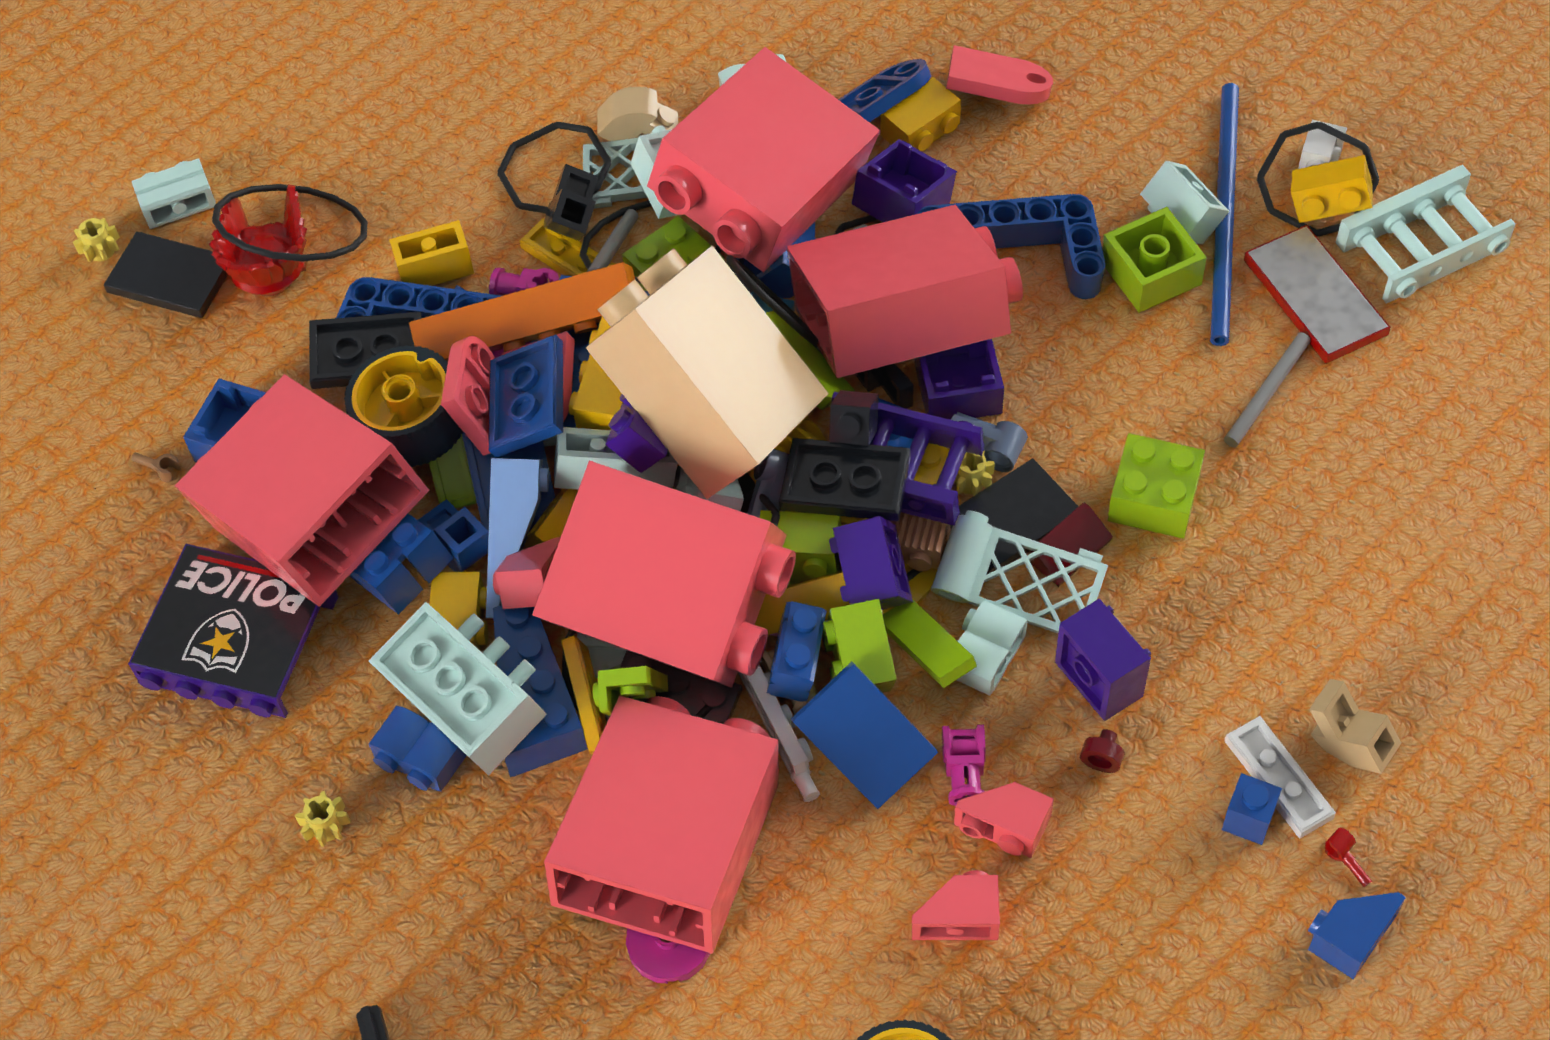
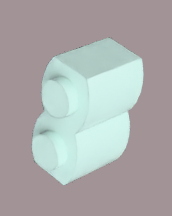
[957,600,1028,696]

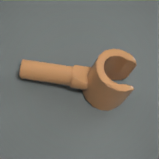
[131,453,180,483]

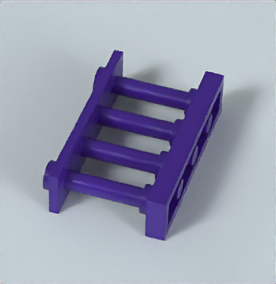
[832,392,984,526]

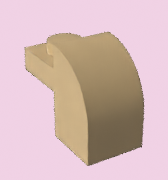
[597,87,678,141]
[1309,679,1402,774]

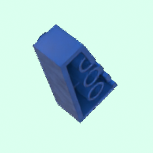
[493,605,588,778]

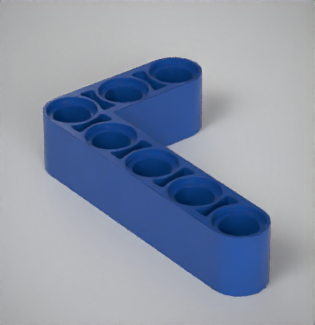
[917,194,1105,299]
[336,277,500,318]

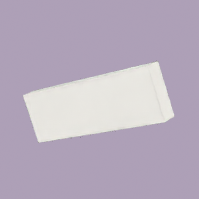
[1225,716,1336,839]

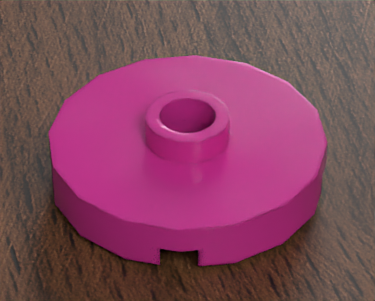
[626,928,711,984]

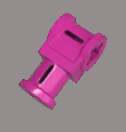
[489,267,559,296]
[942,724,986,806]

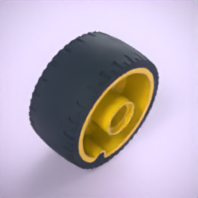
[344,345,463,467]

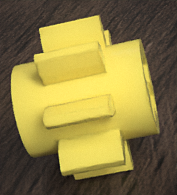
[73,218,120,262]
[954,450,995,496]
[295,791,351,847]

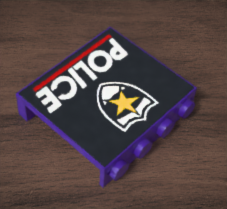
[128,544,339,718]

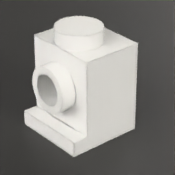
[1298,119,1347,169]

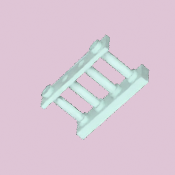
[1336,164,1516,304]

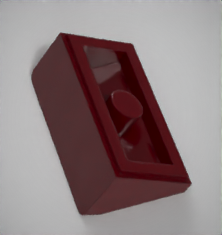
[1030,502,1113,587]

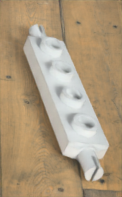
[738,660,820,802]

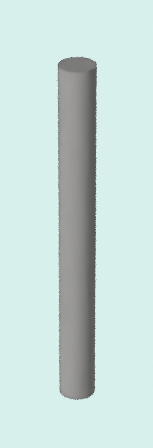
[587,209,638,272]
[1224,332,1311,447]

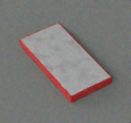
[1244,225,1391,364]

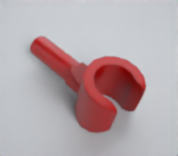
[1325,827,1372,887]

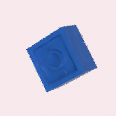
[183,378,266,462]

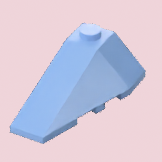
[486,458,549,618]

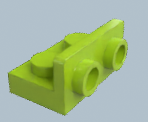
[593,666,668,716]

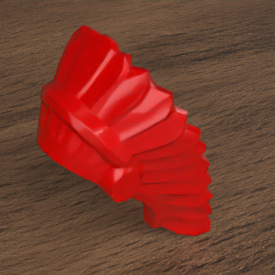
[209,184,307,296]

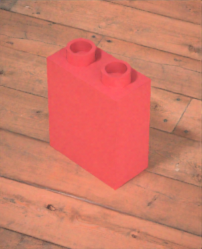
[647,47,881,273]
[787,205,1023,378]
[175,374,430,607]
[532,460,796,688]
[544,695,779,954]

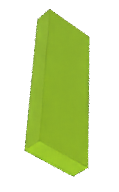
[883,600,977,688]

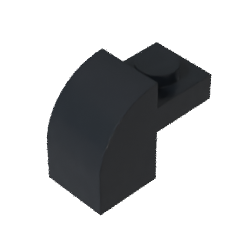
[544,164,599,241]

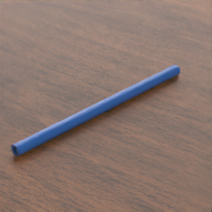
[1210,83,1239,346]

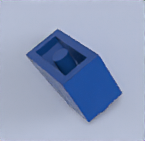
[1308,892,1406,980]

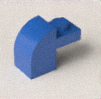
[418,499,489,572]

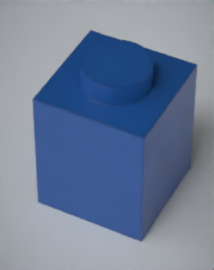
[1222,773,1282,845]

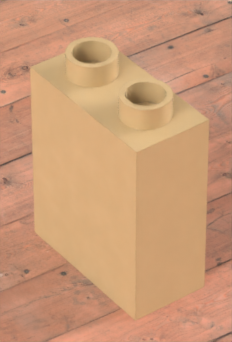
[586,246,829,499]

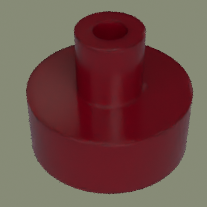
[1080,729,1125,773]

